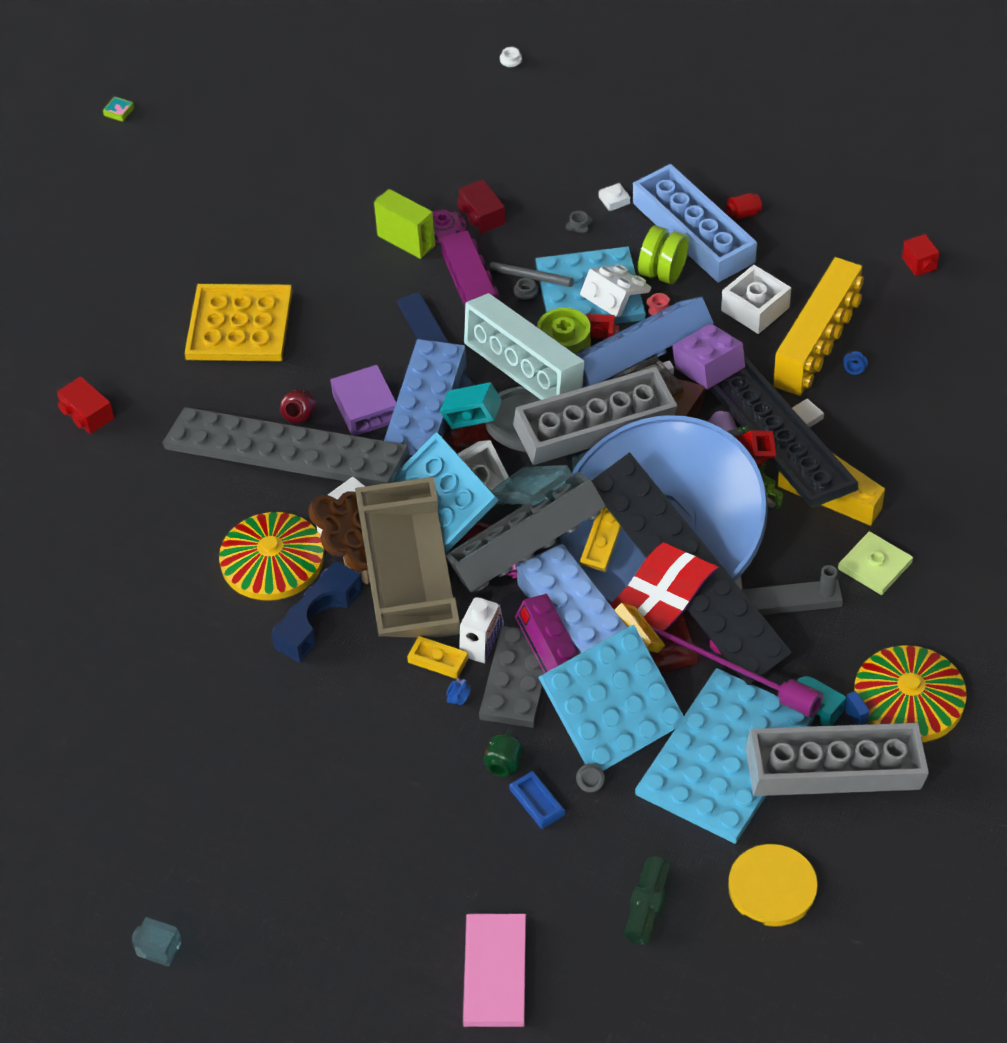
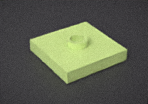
[838,531,913,595]

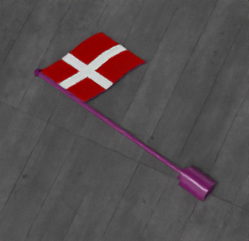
[608,542,823,718]

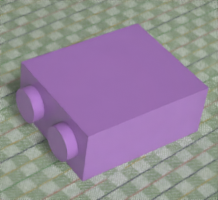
[330,365,396,436]

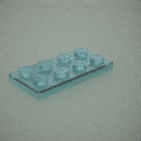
[491,465,572,505]

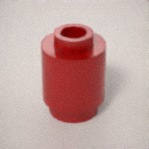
[725,193,762,221]

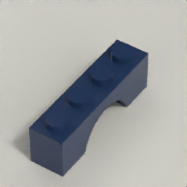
[271,561,363,663]

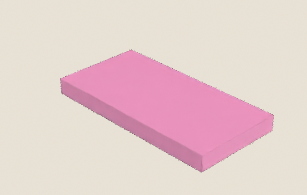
[463,914,526,1027]

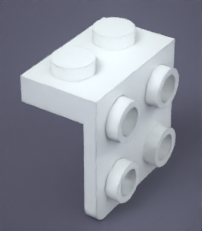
[580,264,651,317]

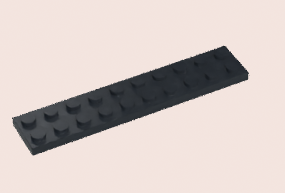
[709,355,859,508]
[591,452,792,685]

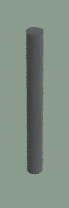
[489,262,574,287]

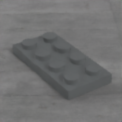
[479,626,544,728]

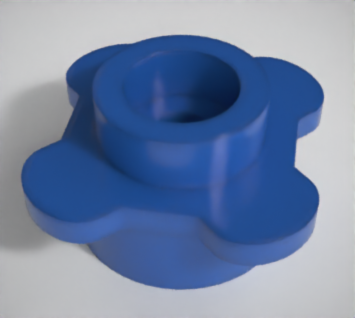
[446,678,471,705]

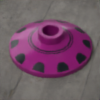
[433,209,466,244]

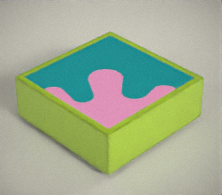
[103,97,134,122]

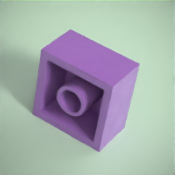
[672,323,745,389]

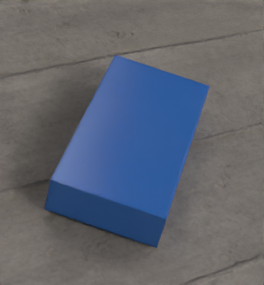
[509,771,565,829]

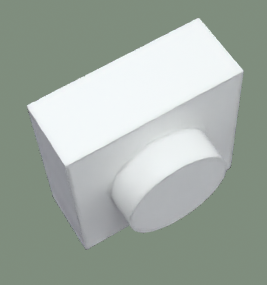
[599,183,630,211]

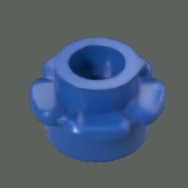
[844,351,868,375]

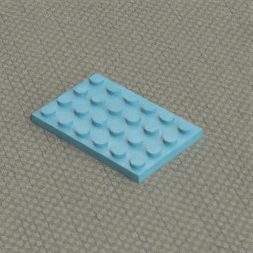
[635,668,815,844]

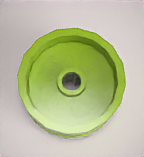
[638,225,689,284]
[537,308,591,354]

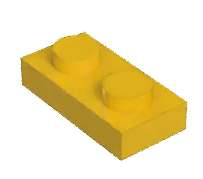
[615,603,665,653]
[407,636,468,679]

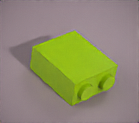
[374,189,435,259]

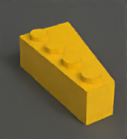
[778,454,885,526]

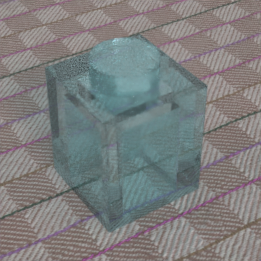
[132,917,182,967]

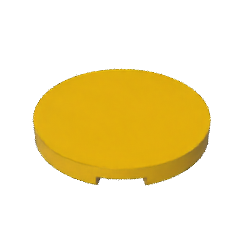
[729,844,817,926]

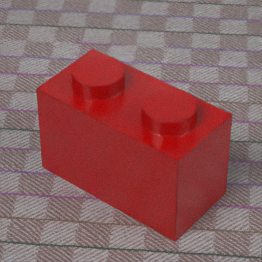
[57,376,114,434]

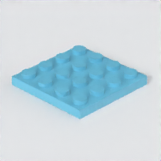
[535,246,645,324]
[394,432,499,554]
[538,624,685,770]

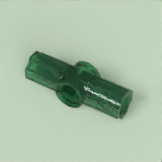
[624,856,670,946]

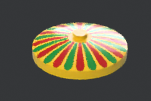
[219,512,324,600]
[854,646,967,742]

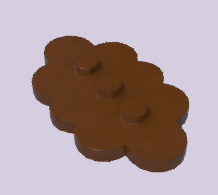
[308,491,369,574]

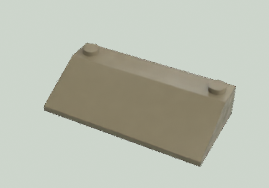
[355,477,459,638]

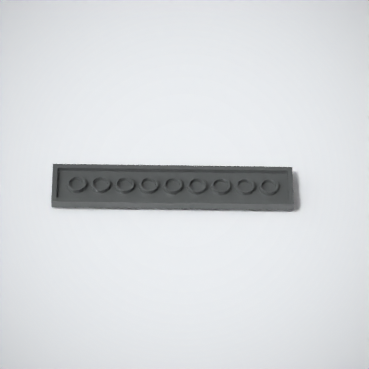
[162,407,409,486]

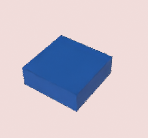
[845,691,870,725]

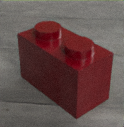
[457,179,506,233]

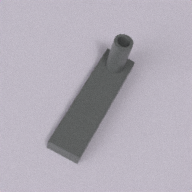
[741,565,843,615]

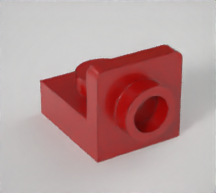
[585,314,619,339]

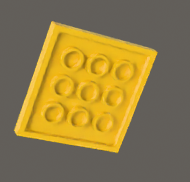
[184,284,293,361]

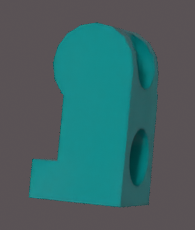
[796,676,846,726]

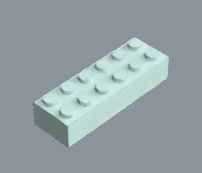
[464,293,584,400]

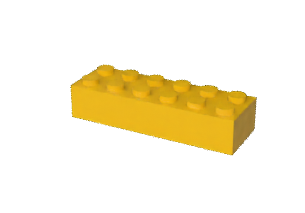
[773,257,864,396]

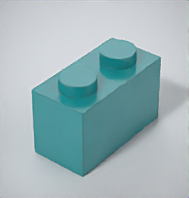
[440,382,502,429]

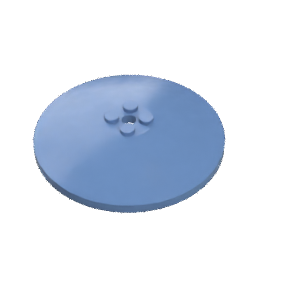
[560,415,768,610]

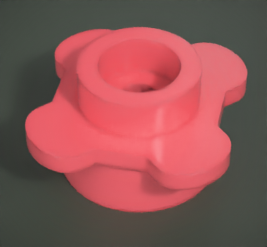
[647,293,670,315]

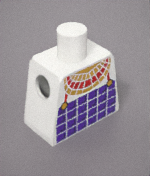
[460,597,504,663]

